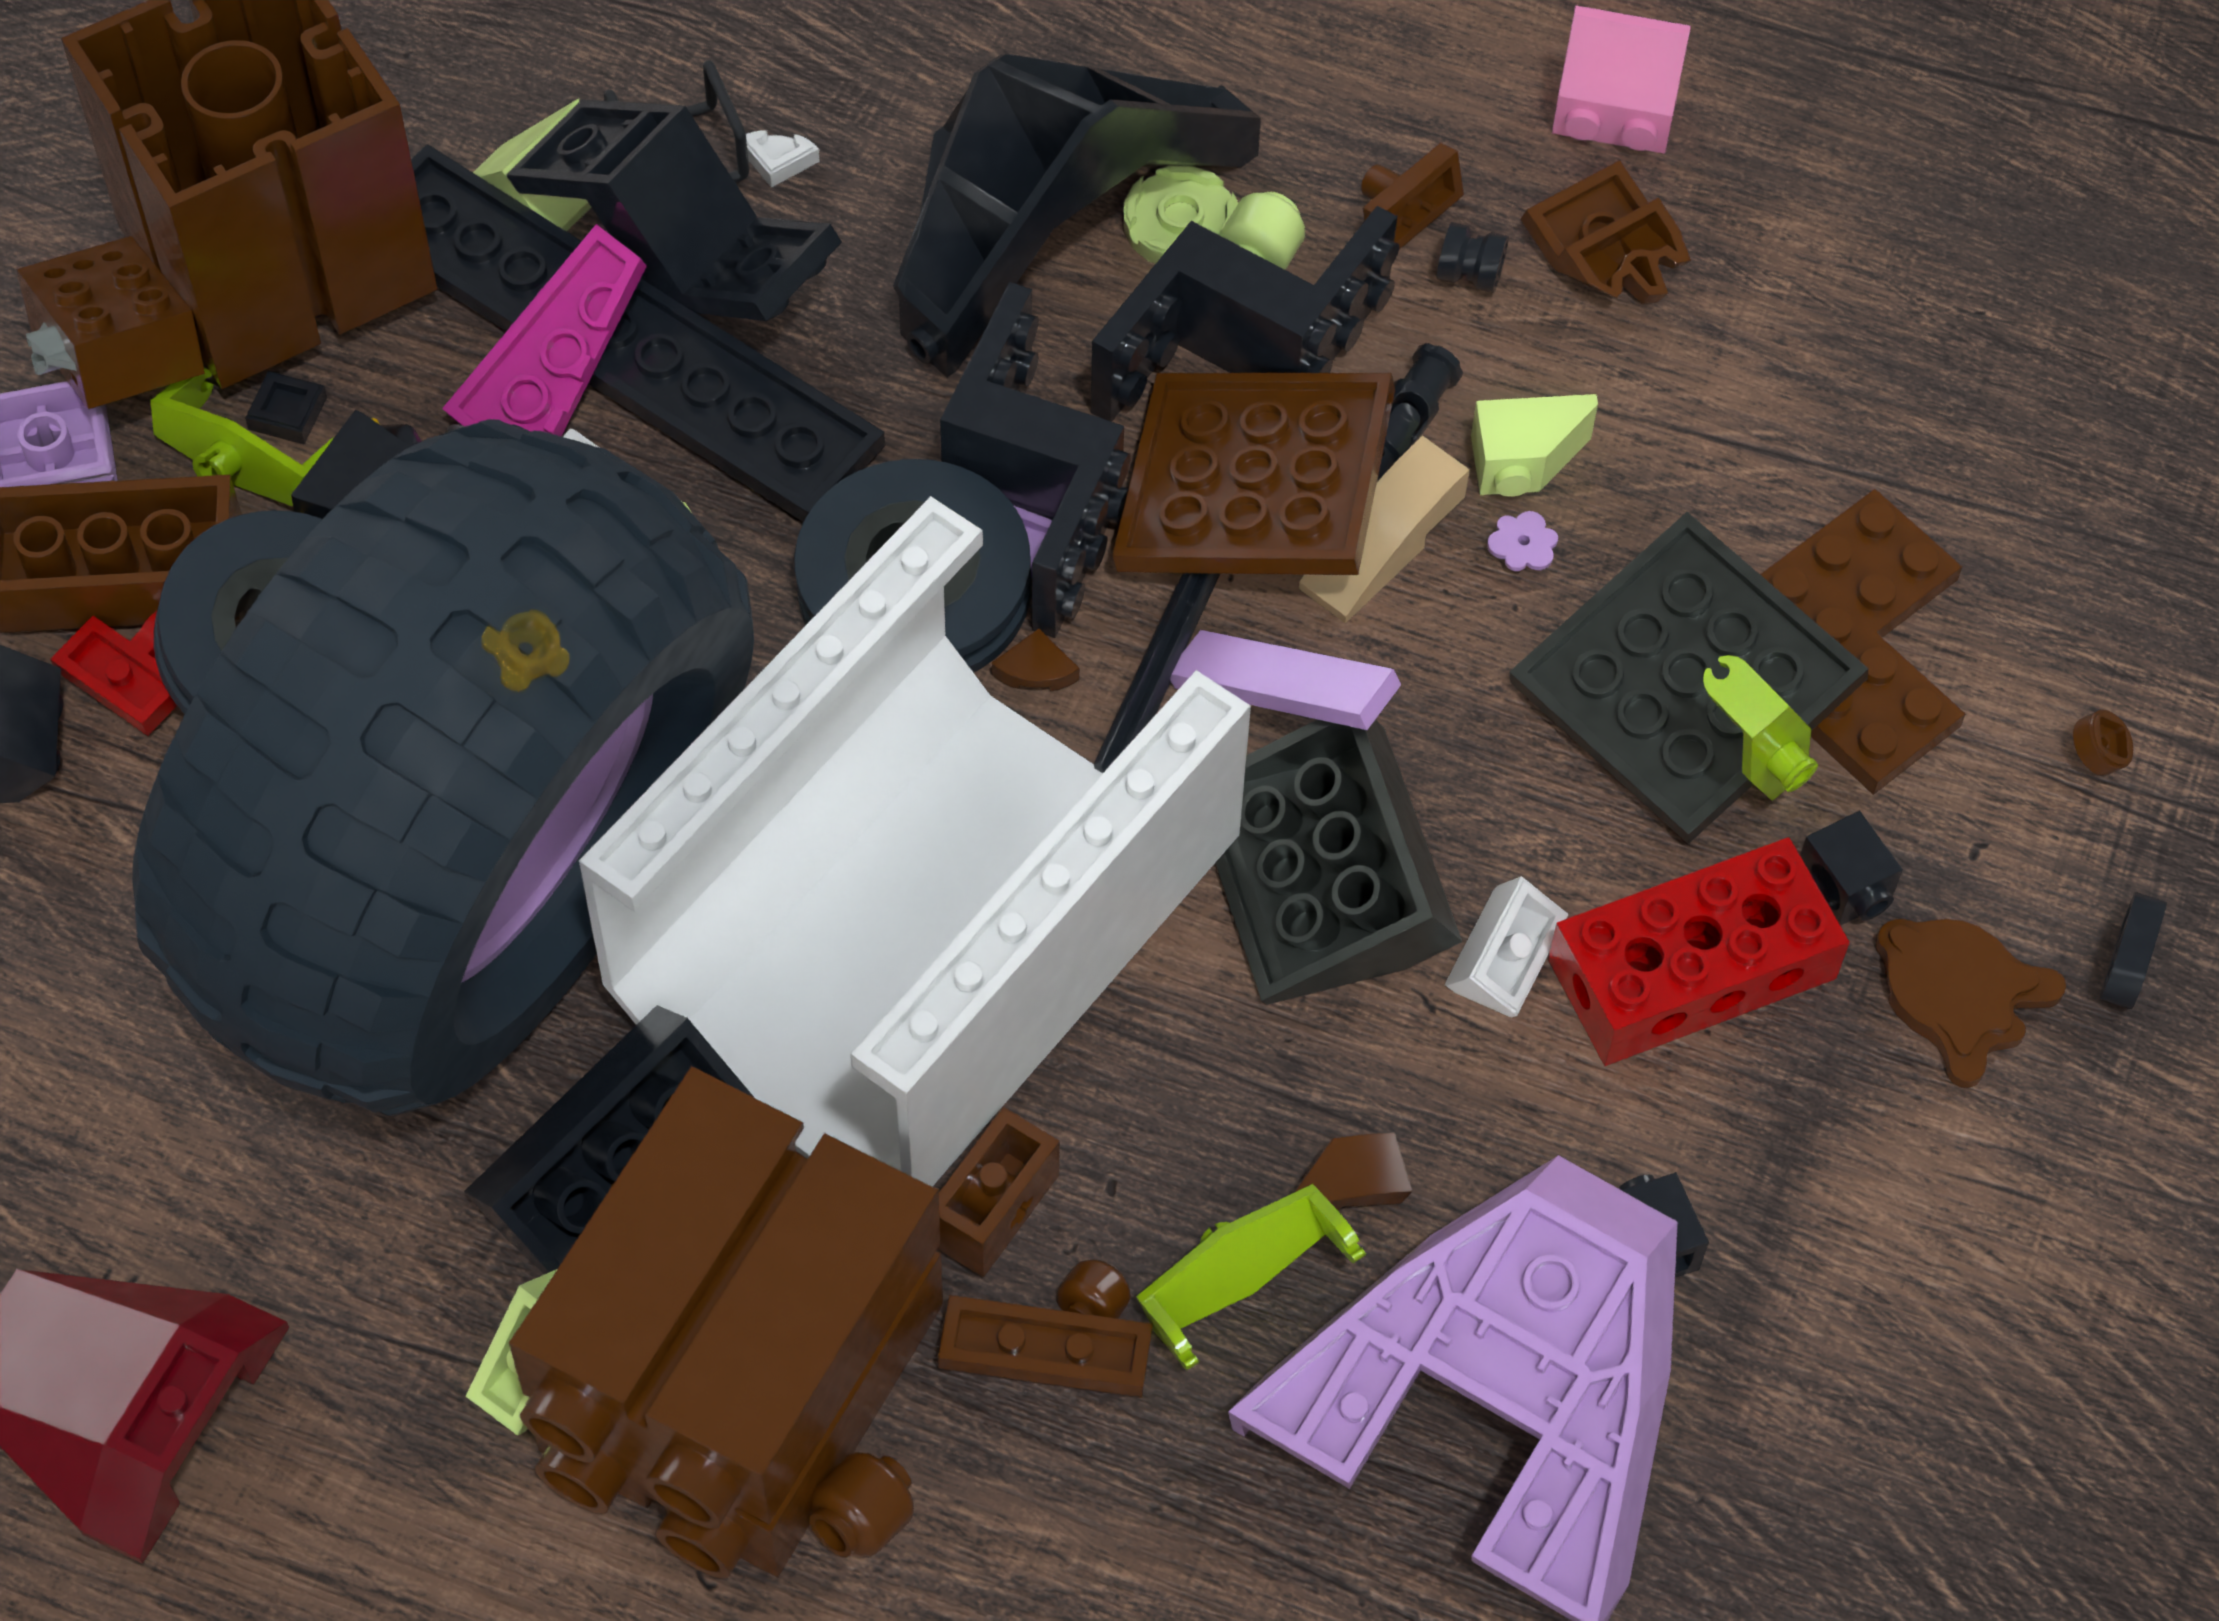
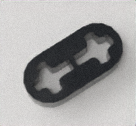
[2100,892,2167,1010]

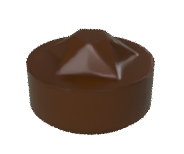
[2073,710,2133,776]

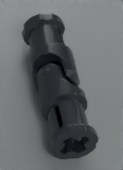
[1377,343,1463,482]

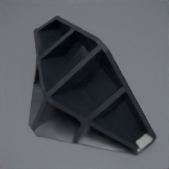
[893,54,1261,378]

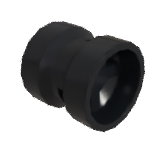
[1437,222,1509,293]

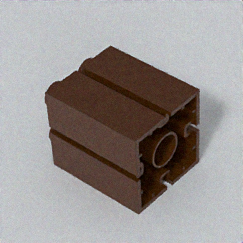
[61,0,438,390]
[509,1066,943,1578]

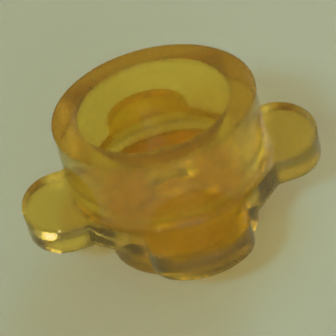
[481,609,569,691]

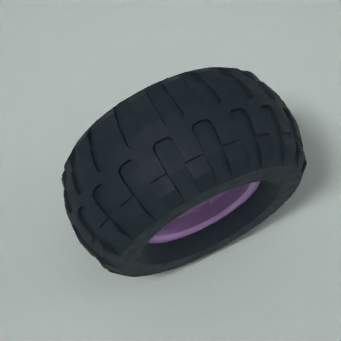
[132,419,754,1116]

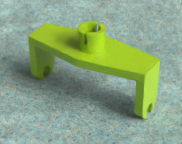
[150,368,335,506]
[1703,655,1818,801]
[1136,1184,1366,1370]

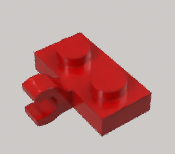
[50,611,177,736]

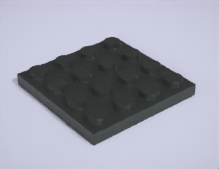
[1509,512,1869,844]

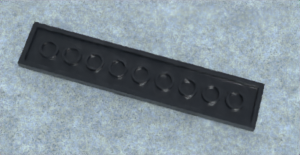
[411,144,885,522]

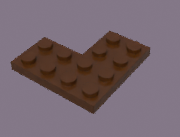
[1760,489,1966,795]

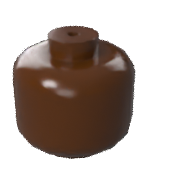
[1056,1259,1131,1319]

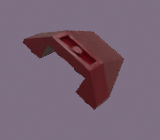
[0,1269,289,1564]

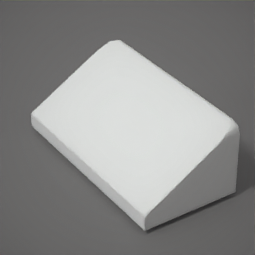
[1445,876,1568,1018]

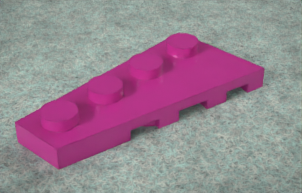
[442,224,647,436]

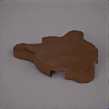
[1876,919,2066,1088]

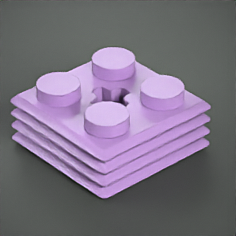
[0,381,118,487]

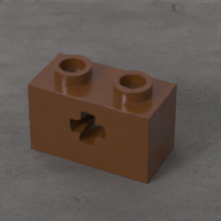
[938,1107,1060,1278]

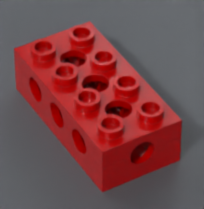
[1548,837,1850,1066]

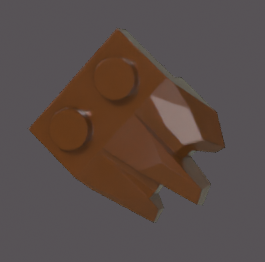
[1520,160,1691,304]

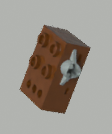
[16,236,205,410]

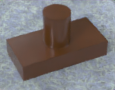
[1361,142,1464,250]

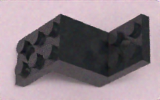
[506,100,842,321]
[1091,206,1399,422]
[940,282,1131,638]

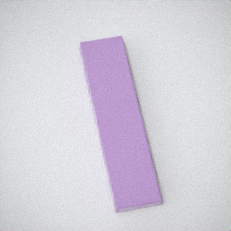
[1170,630,1401,730]

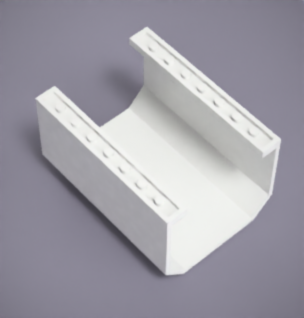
[579,496,1251,1187]

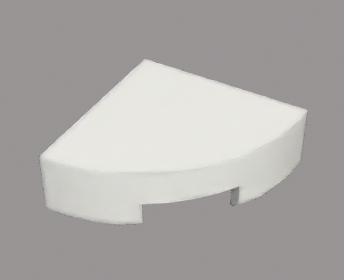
[746,131,820,188]

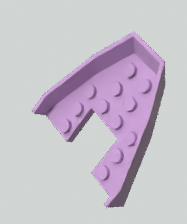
[1228,1155,1677,1621]

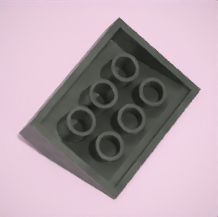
[1215,719,1462,1005]

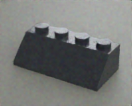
[464,1005,755,1274]

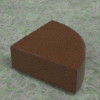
[992,629,1080,691]

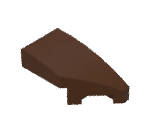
[1294,1132,1412,1211]

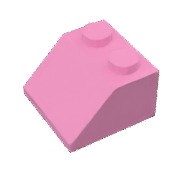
[1552,6,1691,154]

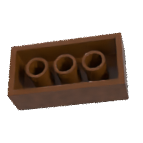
[0,475,242,633]

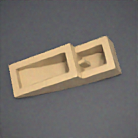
[1299,435,1470,623]

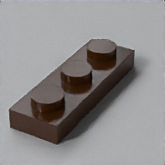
[938,1295,1153,1397]

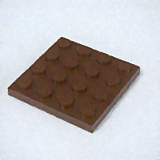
[1112,373,1395,575]

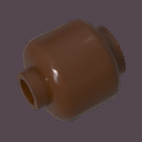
[809,1452,914,1558]

